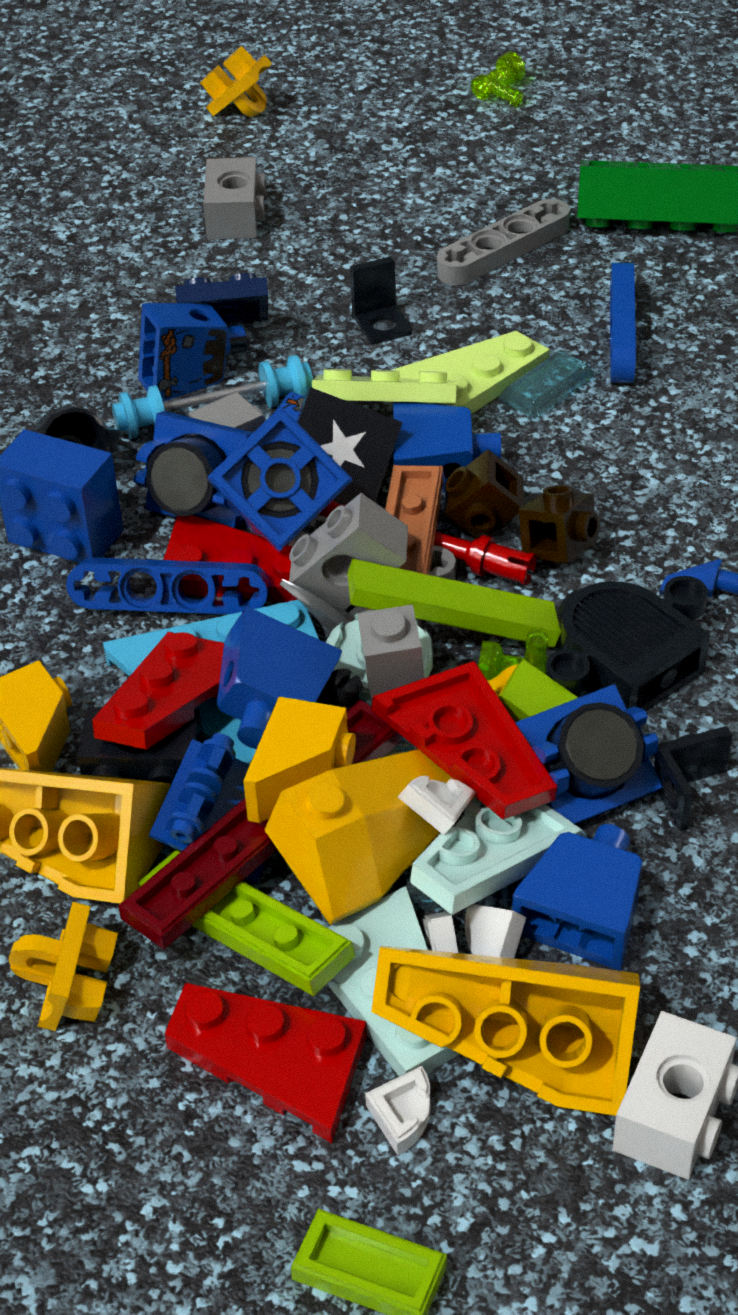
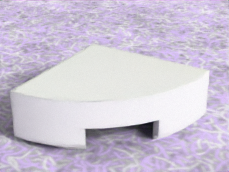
[398,776,476,835]
[465,904,526,958]
[422,912,458,953]
[365,1066,431,1156]

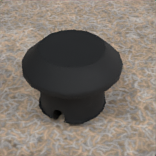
[317,668,363,711]

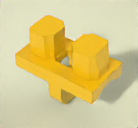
[200,46,272,117]
[9,902,118,1031]

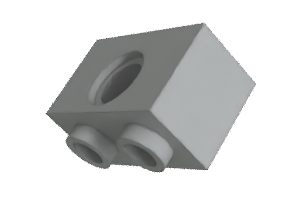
[203,157,266,240]
[289,493,408,610]

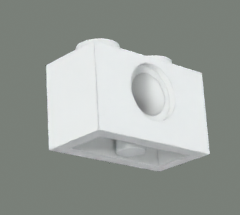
[612,1011,738,1180]

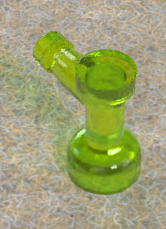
[471,51,526,107]
[478,630,549,680]

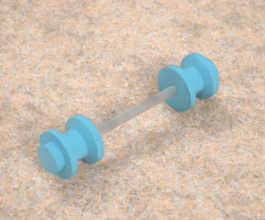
[112,355,313,439]

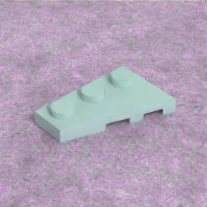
[410,797,582,915]
[327,886,459,1077]

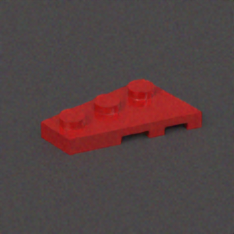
[163,515,297,602]
[92,632,224,749]
[372,661,557,820]
[164,983,367,1144]

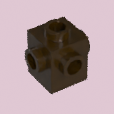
[445,449,524,539]
[519,485,600,563]

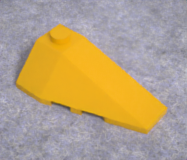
[264,749,475,925]
[0,768,171,904]
[371,946,640,1116]

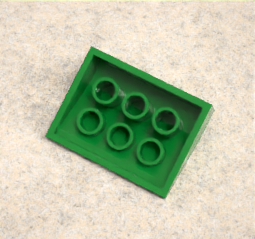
[577,160,738,232]

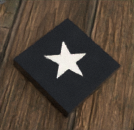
[289,387,402,505]

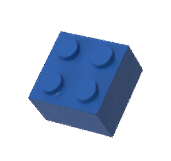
[0,429,124,563]

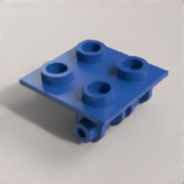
[148,733,267,884]

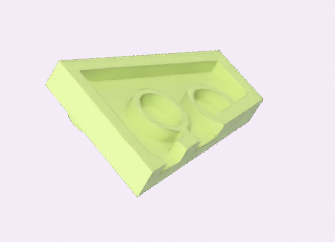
[393,331,550,414]
[312,369,457,403]

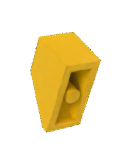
[0,660,72,772]
[243,696,356,823]

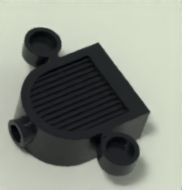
[545,576,710,711]

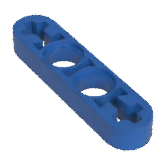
[610,262,636,383]
[66,557,271,614]

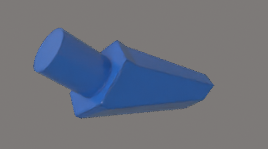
[659,559,738,598]

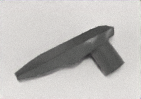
[279,579,367,632]

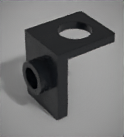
[350,257,412,345]
[654,726,733,831]

